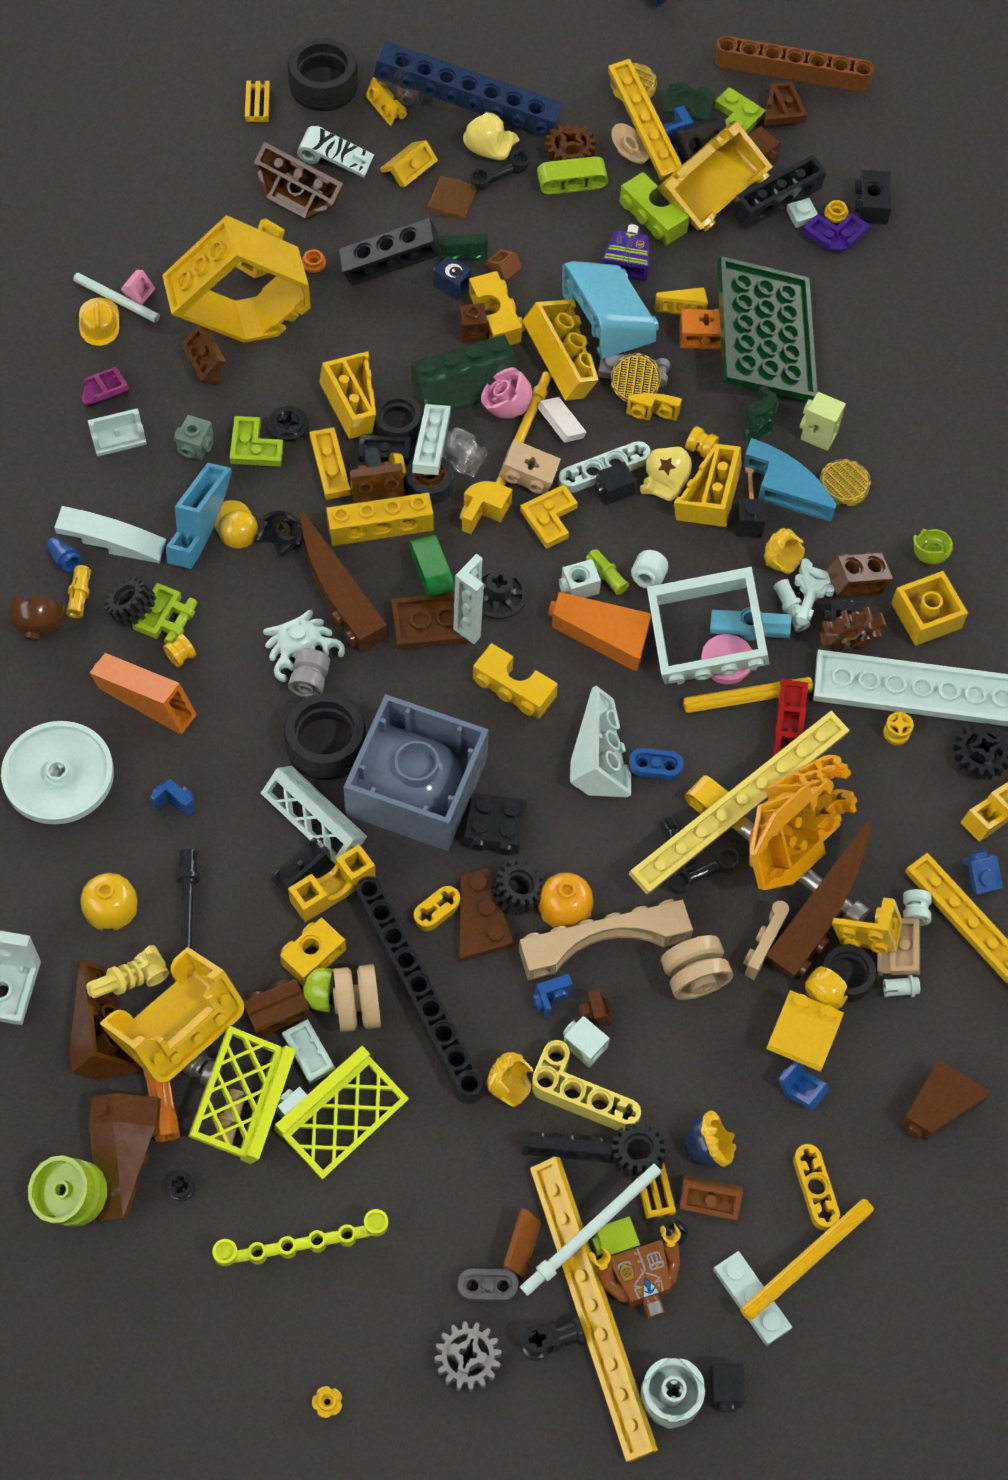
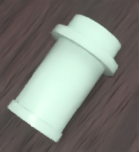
[883,975,920,998]

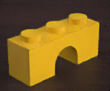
[469,271,525,350]
[473,643,558,719]
[288,844,376,923]

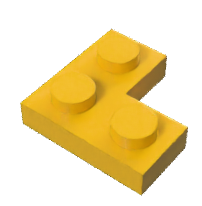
[520,484,578,549]

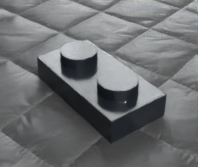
[358,435,410,464]

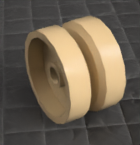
[661,935,734,1000]
[332,964,381,1032]

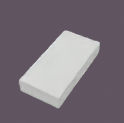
[537,397,586,443]

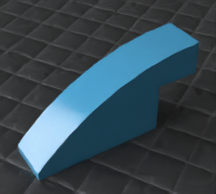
[743,438,836,522]
[166,463,231,569]

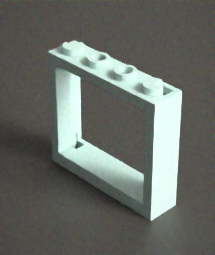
[647,567,770,685]

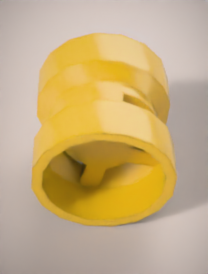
[685,426,719,458]

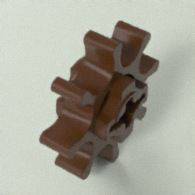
[819,607,886,652]

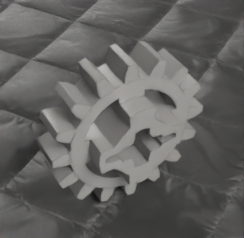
[435,1321,501,1392]

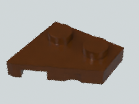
[764,81,808,126]

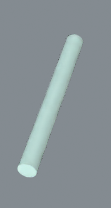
[73,273,160,323]

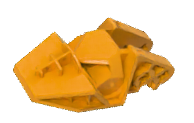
[749,755,857,890]

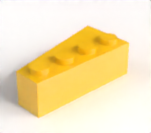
[522,299,598,401]

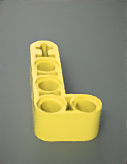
[531,1040,641,1131]

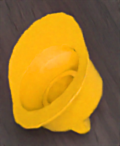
[79,298,119,346]

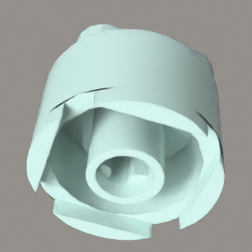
[640,1358,705,1429]

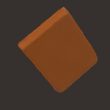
[485,249,522,280]

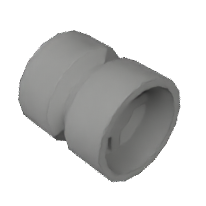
[288,649,330,698]

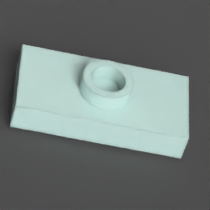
[282,1019,335,1084]

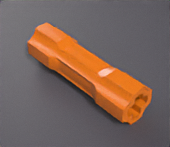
[144,1070,180,1142]

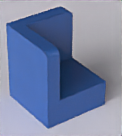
[663,106,694,144]

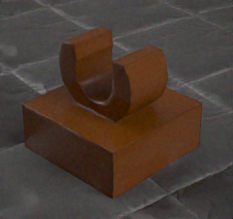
[578,989,613,1026]

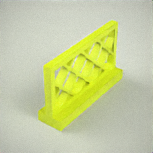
[188,1026,296,1164]
[274,1046,409,1180]

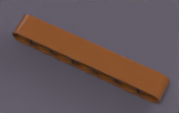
[715,36,874,92]

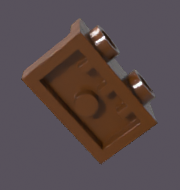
[182,325,226,385]

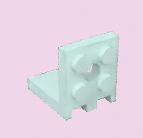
[0,931,41,1025]

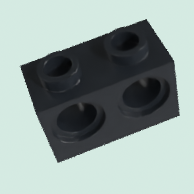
[673,118,727,160]

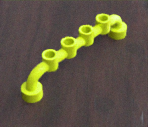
[212,1209,388,1266]

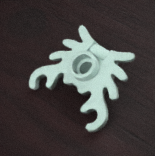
[263,609,345,682]

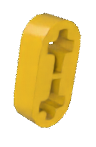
[414,886,460,932]

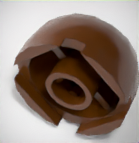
[9,596,64,641]

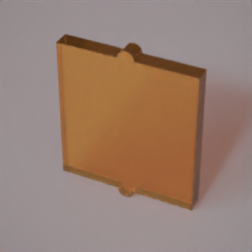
[427,176,477,220]

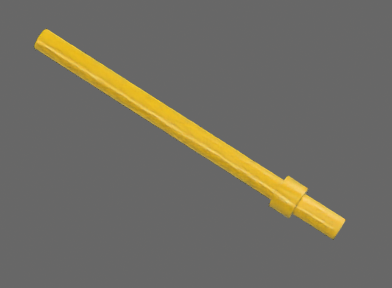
[496,372,552,486]

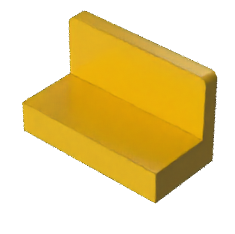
[380,140,438,187]

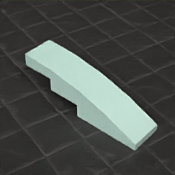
[54,506,167,563]

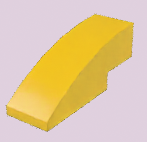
[960,782,1008,842]

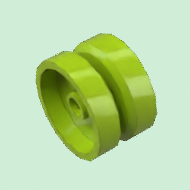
[28,1155,107,1227]

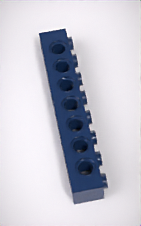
[374,41,563,136]

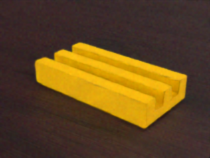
[245,81,270,122]
[637,1158,676,1220]

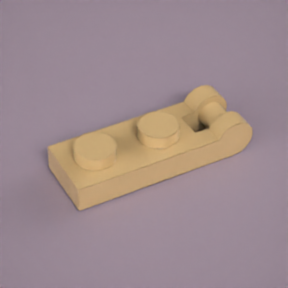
[743,901,789,980]

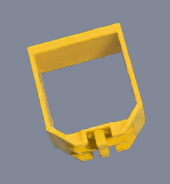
[162,215,311,343]

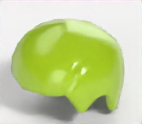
[913,529,953,565]
[303,968,333,1012]

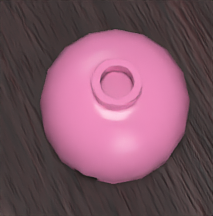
[481,367,532,419]

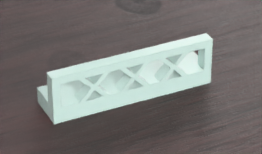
[453,554,484,644]
[261,766,367,864]

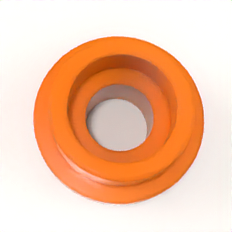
[302,249,326,273]

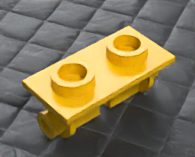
[365,77,407,126]

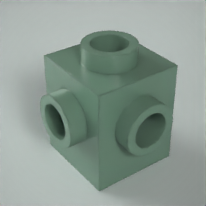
[174,415,214,460]

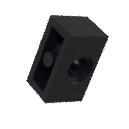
[854,170,892,224]

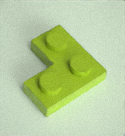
[714,87,766,134]
[230,416,284,467]

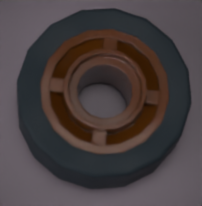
[405,457,454,504]

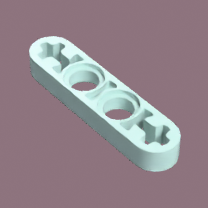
[558,441,650,493]

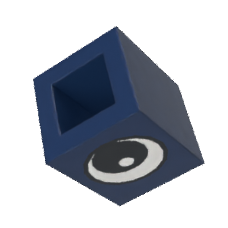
[432,255,472,300]

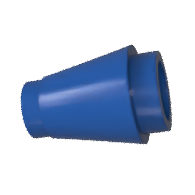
[46,536,82,572]

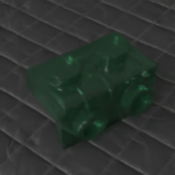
[439,234,488,262]

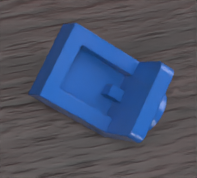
[150,779,196,818]
[962,850,1003,894]
[779,1061,829,1111]

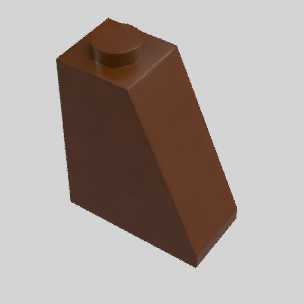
[900,1060,990,1141]

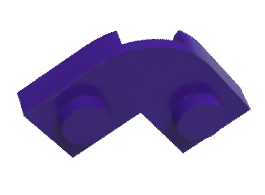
[802,212,870,251]

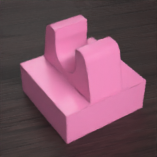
[121,270,156,305]

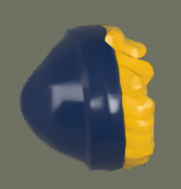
[684,1111,736,1168]

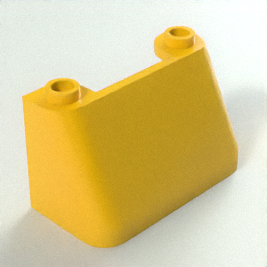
[658,122,773,232]
[100,947,244,1083]

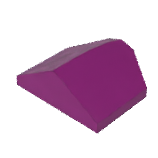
[81,367,130,406]

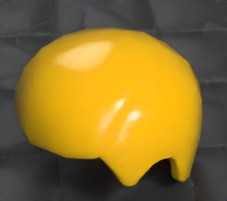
[805,966,848,1010]

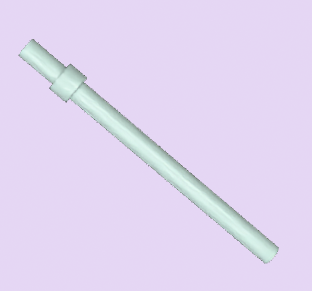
[520,1163,662,1296]

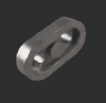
[457,1269,518,1302]

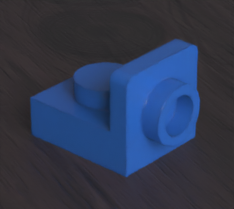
[532,974,573,1019]

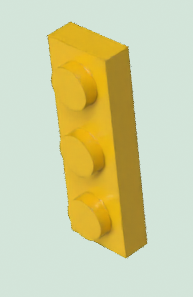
[309,427,351,500]

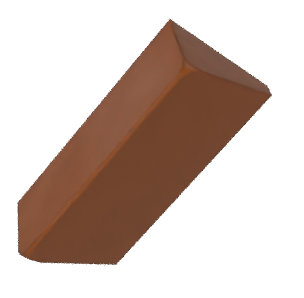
[679,1175,743,1221]
[503,1208,541,1278]

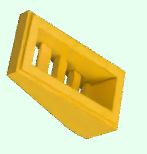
[654,287,708,315]

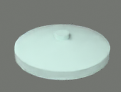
[1,721,114,824]

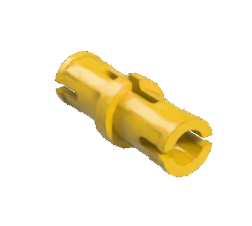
[66,565,91,619]

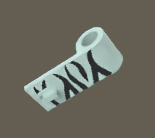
[297,126,374,178]

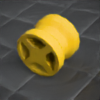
[163,634,196,668]
[883,712,914,745]

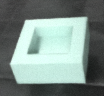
[786,198,818,228]
[276,1086,307,1118]

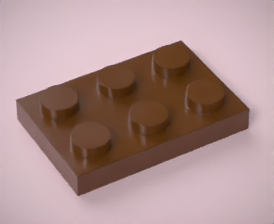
[391,592,470,650]

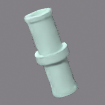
[773,579,811,632]

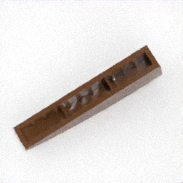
[299,511,387,653]
[766,821,872,980]

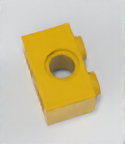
[280,917,346,986]

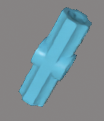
[710,607,791,641]

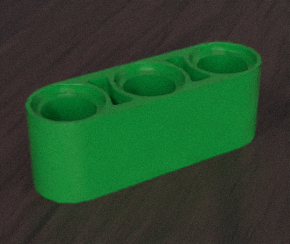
[409,535,454,597]

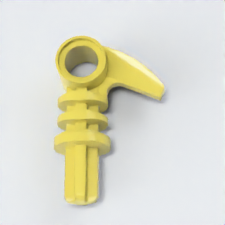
[86,945,170,998]

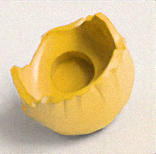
[764,528,805,574]
[486,1052,533,1107]

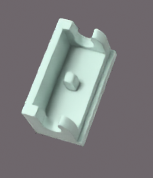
[88,408,147,457]

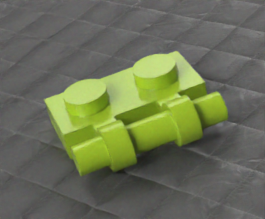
[132,583,198,644]

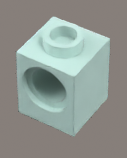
[559,559,601,598]
[563,1016,610,1068]

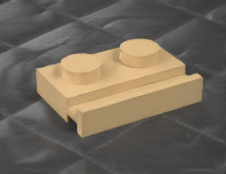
[877,918,920,975]

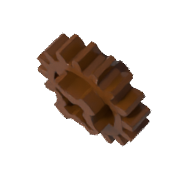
[545,122,596,161]

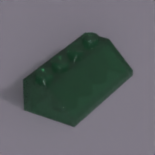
[411,334,518,412]

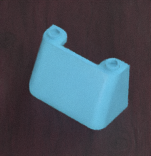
[562,261,659,359]

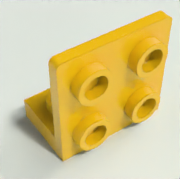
[832,898,903,954]

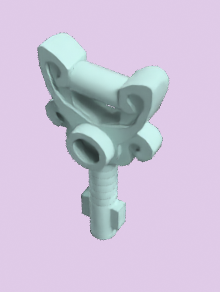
[794,558,835,625]

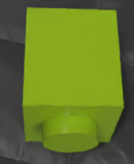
[591,1216,640,1257]

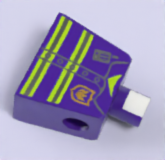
[602,224,649,282]

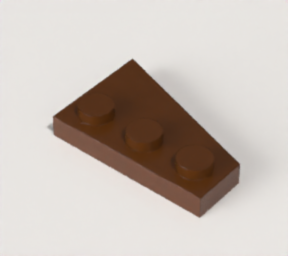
[459,868,514,962]

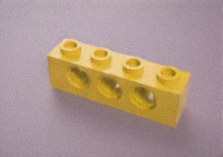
[326,493,433,546]

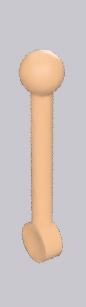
[745,467,755,499]

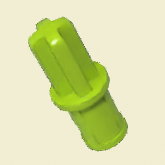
[586,549,629,595]

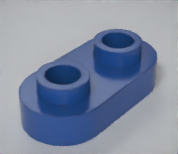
[629,748,684,780]

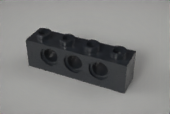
[732,155,827,229]
[339,218,442,286]

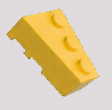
[319,351,376,439]
[674,444,742,527]

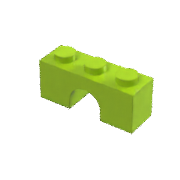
[620,172,690,246]

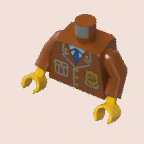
[588,1224,681,1319]

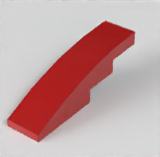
[772,679,808,757]

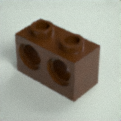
[827,552,893,597]

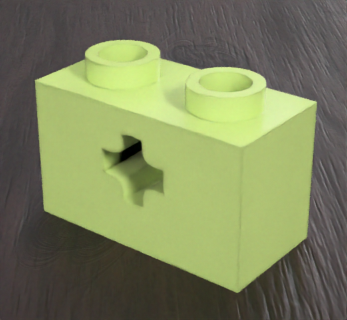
[799,392,846,451]

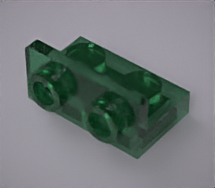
[663,82,715,122]
[743,385,779,445]

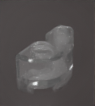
[442,428,488,477]

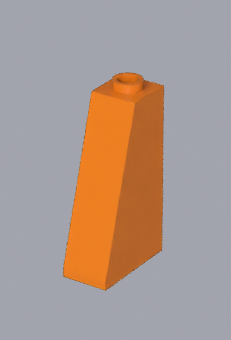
[548,592,651,671]
[90,653,197,735]

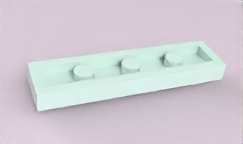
[412,404,451,475]

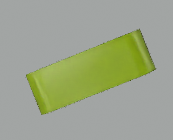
[537,157,608,194]

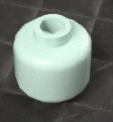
[631,550,668,588]

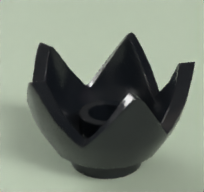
[257,510,302,558]

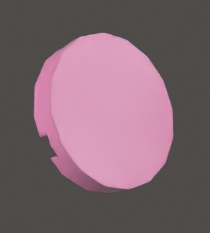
[701,634,752,685]

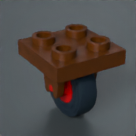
[350,448,404,504]

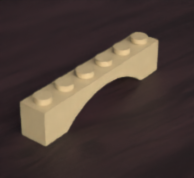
[519,899,693,981]

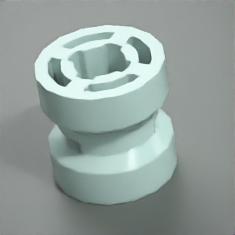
[903,889,932,926]

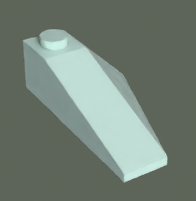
[570,686,631,797]

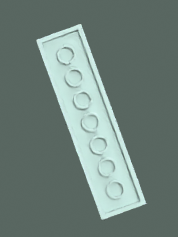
[813,650,1008,726]

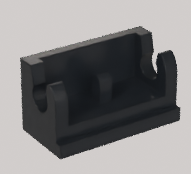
[271,837,331,897]

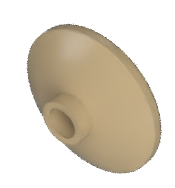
[611,123,649,164]

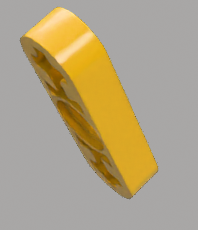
[793,1144,840,1231]

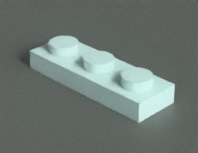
[713,1251,792,1347]

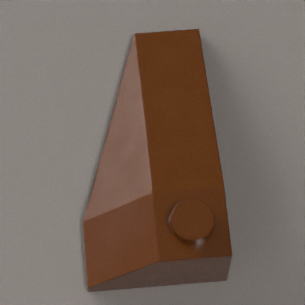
[70,959,141,1080]
[89,1093,161,1223]

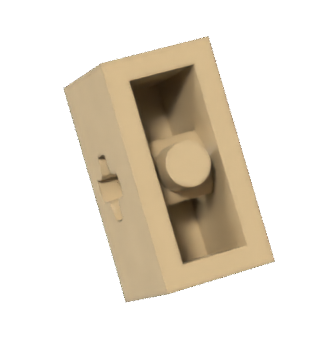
[499,439,561,494]

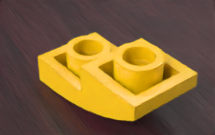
[626,393,682,421]

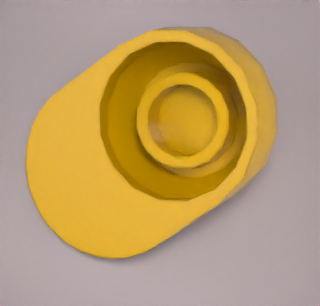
[214,500,259,549]

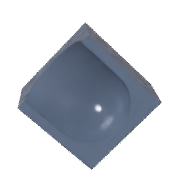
[344,694,489,852]

